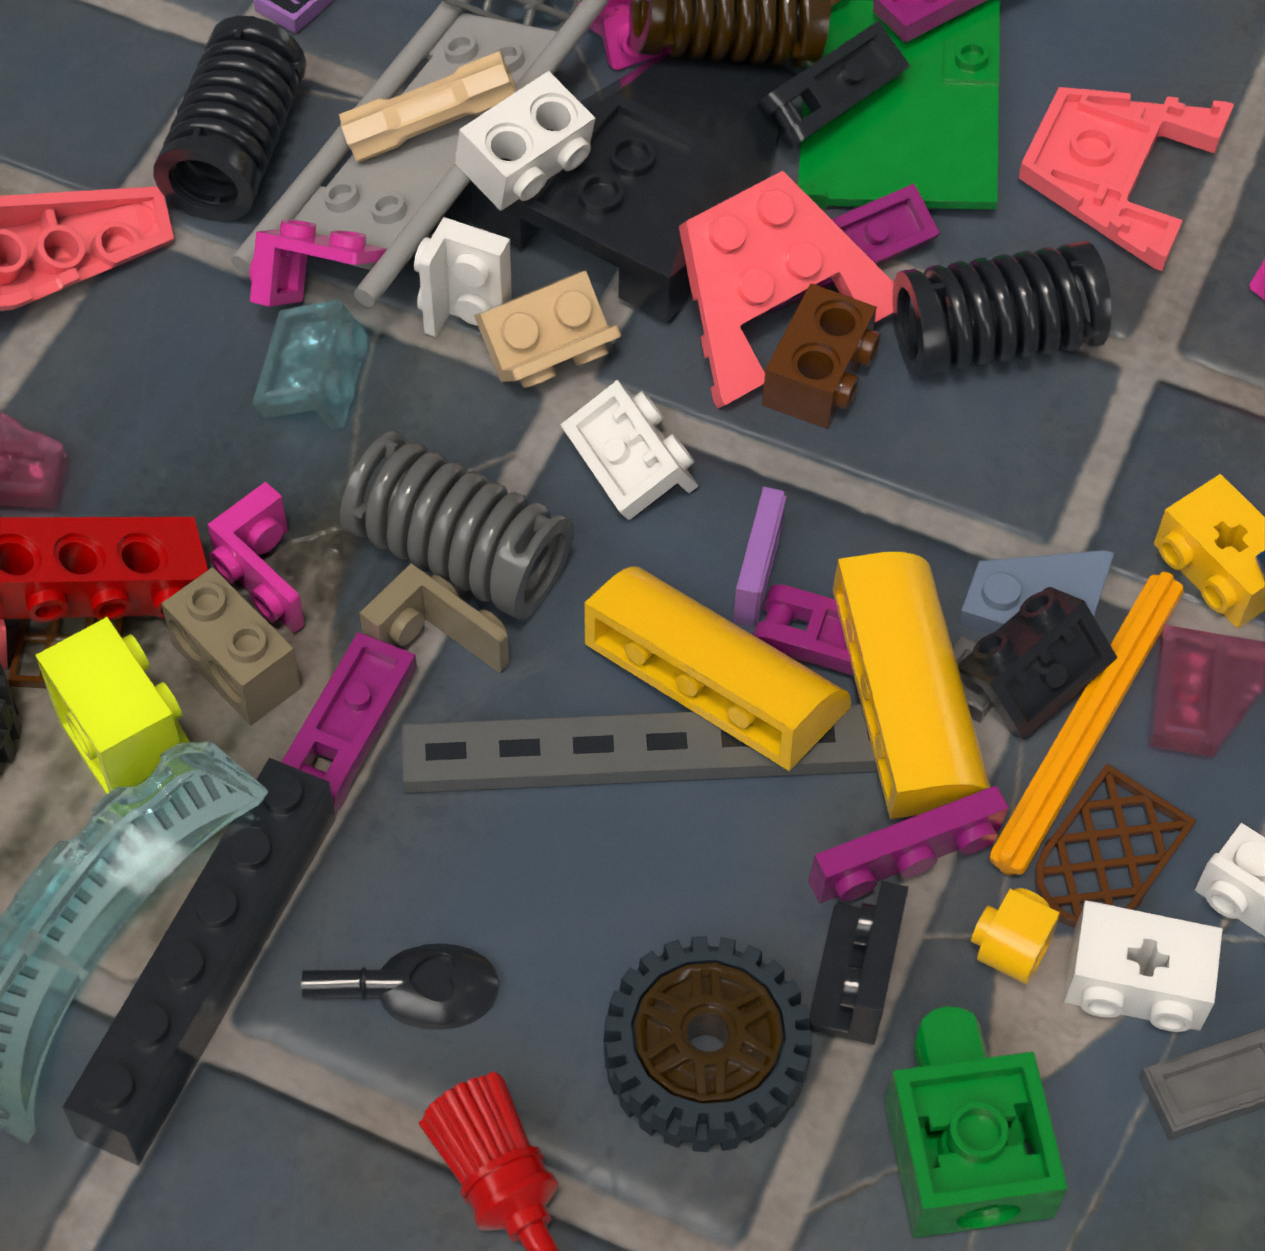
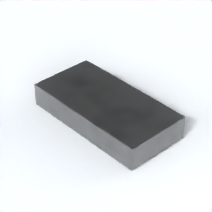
[1139,1028,1265,1141]

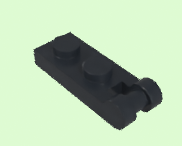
[759,20,910,149]

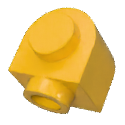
[971,888,1060,985]

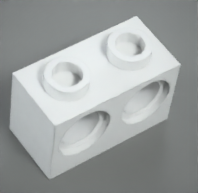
[455,71,595,211]

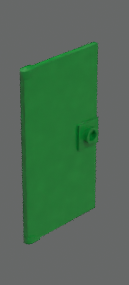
[798,0,1000,210]

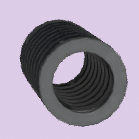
[153,15,307,222]
[892,241,1112,377]

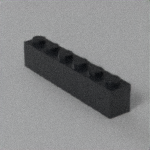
[63,757,336,1166]

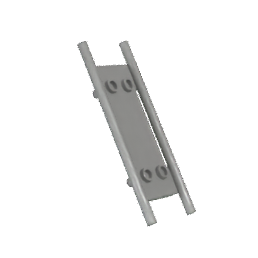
[231,0,610,307]

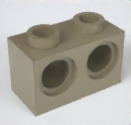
[161,567,301,726]

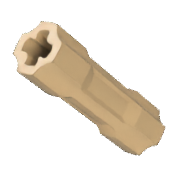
[339,51,517,163]

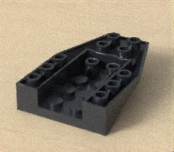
[471,51,796,323]

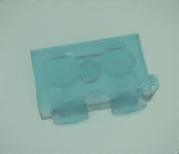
[252,299,368,429]

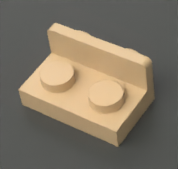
[474,270,621,388]

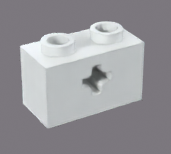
[1064,900,1223,1032]

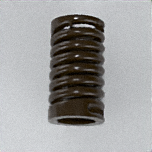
[629,0,831,69]

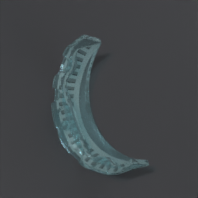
[0,742,268,1144]

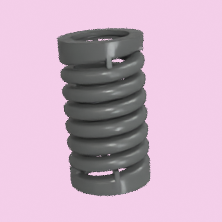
[340,431,574,621]

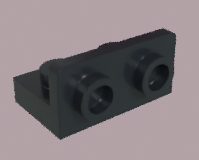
[958,587,1117,740]
[810,881,909,1045]

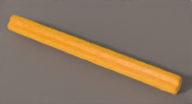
[989,571,1184,876]

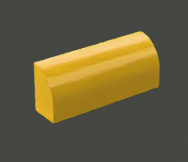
[832,552,991,819]
[584,566,851,771]

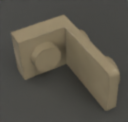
[359,563,509,673]

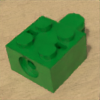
[884,1006,1068,1238]

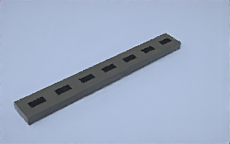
[402,704,878,793]

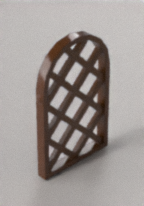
[1035,763,1197,928]

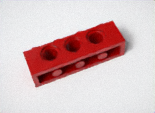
[0,517,208,622]

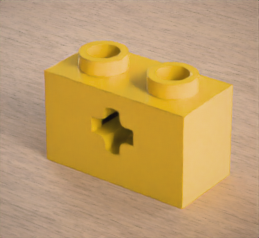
[1154,474,1265,629]

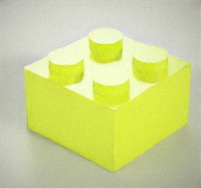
[36,617,191,816]

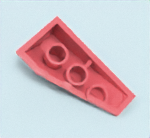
[0,186,174,311]

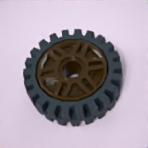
[603,936,812,1152]

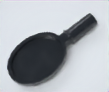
[301,943,498,1030]

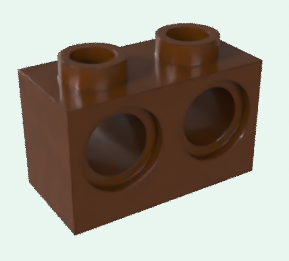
[762,283,881,429]

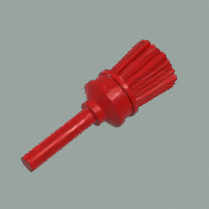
[418,1071,559,1251]

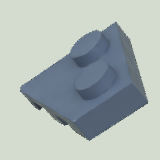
[958,550,1114,634]

